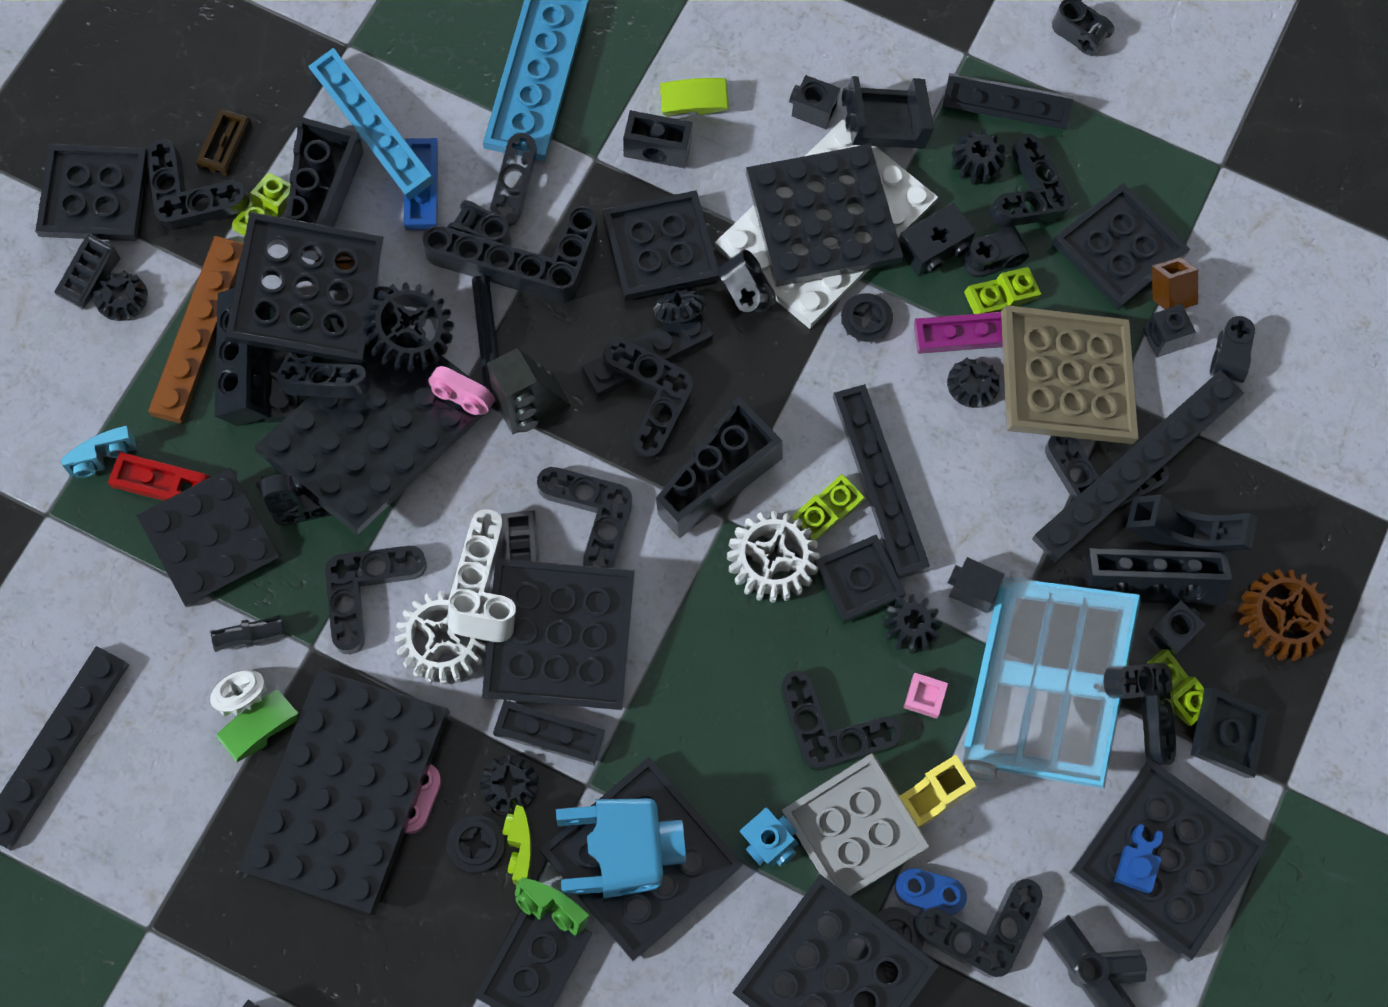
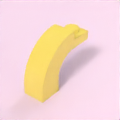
[900,755,977,828]

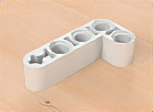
[447,509,516,642]

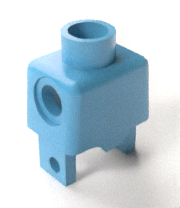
[556,798,686,898]

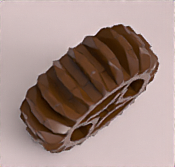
[1238,569,1335,661]

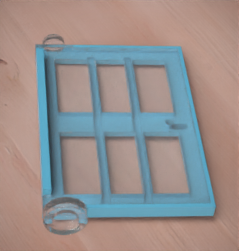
[962,570,1141,789]

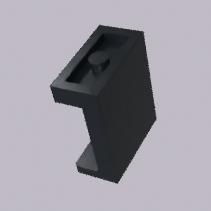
[842,76,934,149]

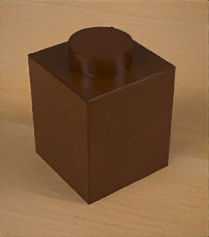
[1152,257,1198,309]

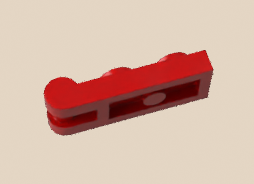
[108,452,210,501]

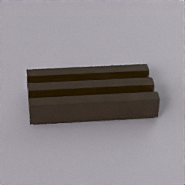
[196,109,252,176]

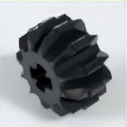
[951,129,1006,185]
[882,594,942,654]

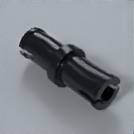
[210,615,285,652]

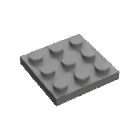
[782,753,931,897]

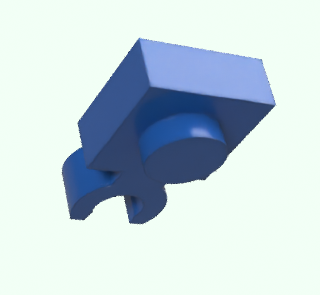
[1114,824,1163,894]

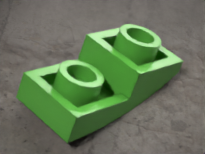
[216,689,298,762]
[515,877,589,937]

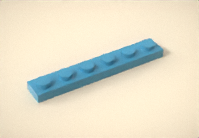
[308,48,435,201]

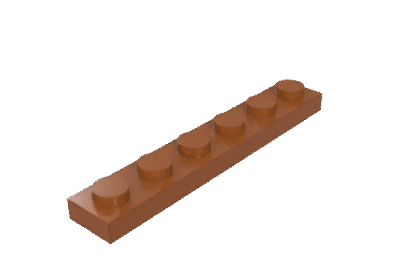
[148,236,243,424]

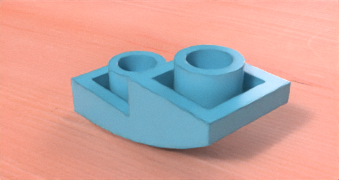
[61,426,137,478]

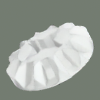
[210,670,267,716]

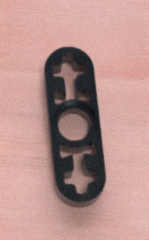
[490,133,537,226]

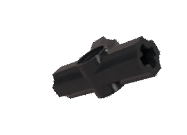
[1042,915,1147,1007]

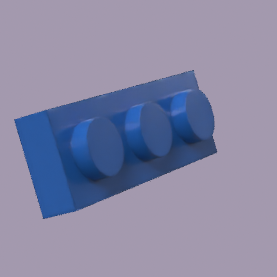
[404,138,438,231]

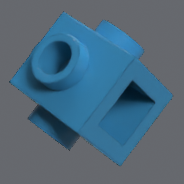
[740,807,799,868]

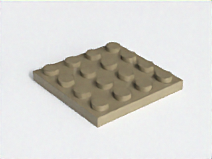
[1001,305,1138,444]

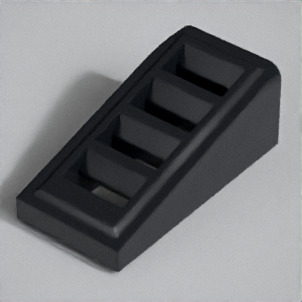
[54,234,121,310]
[501,510,540,562]

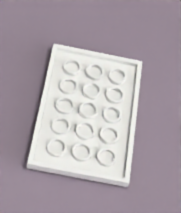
[714,119,938,329]

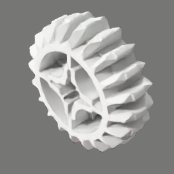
[727,511,820,603]
[395,590,487,685]

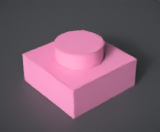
[903,673,948,719]

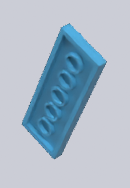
[483,0,590,162]

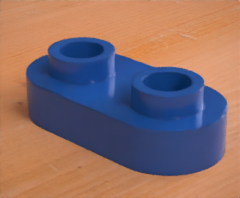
[894,868,967,916]

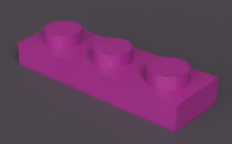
[914,312,1003,354]

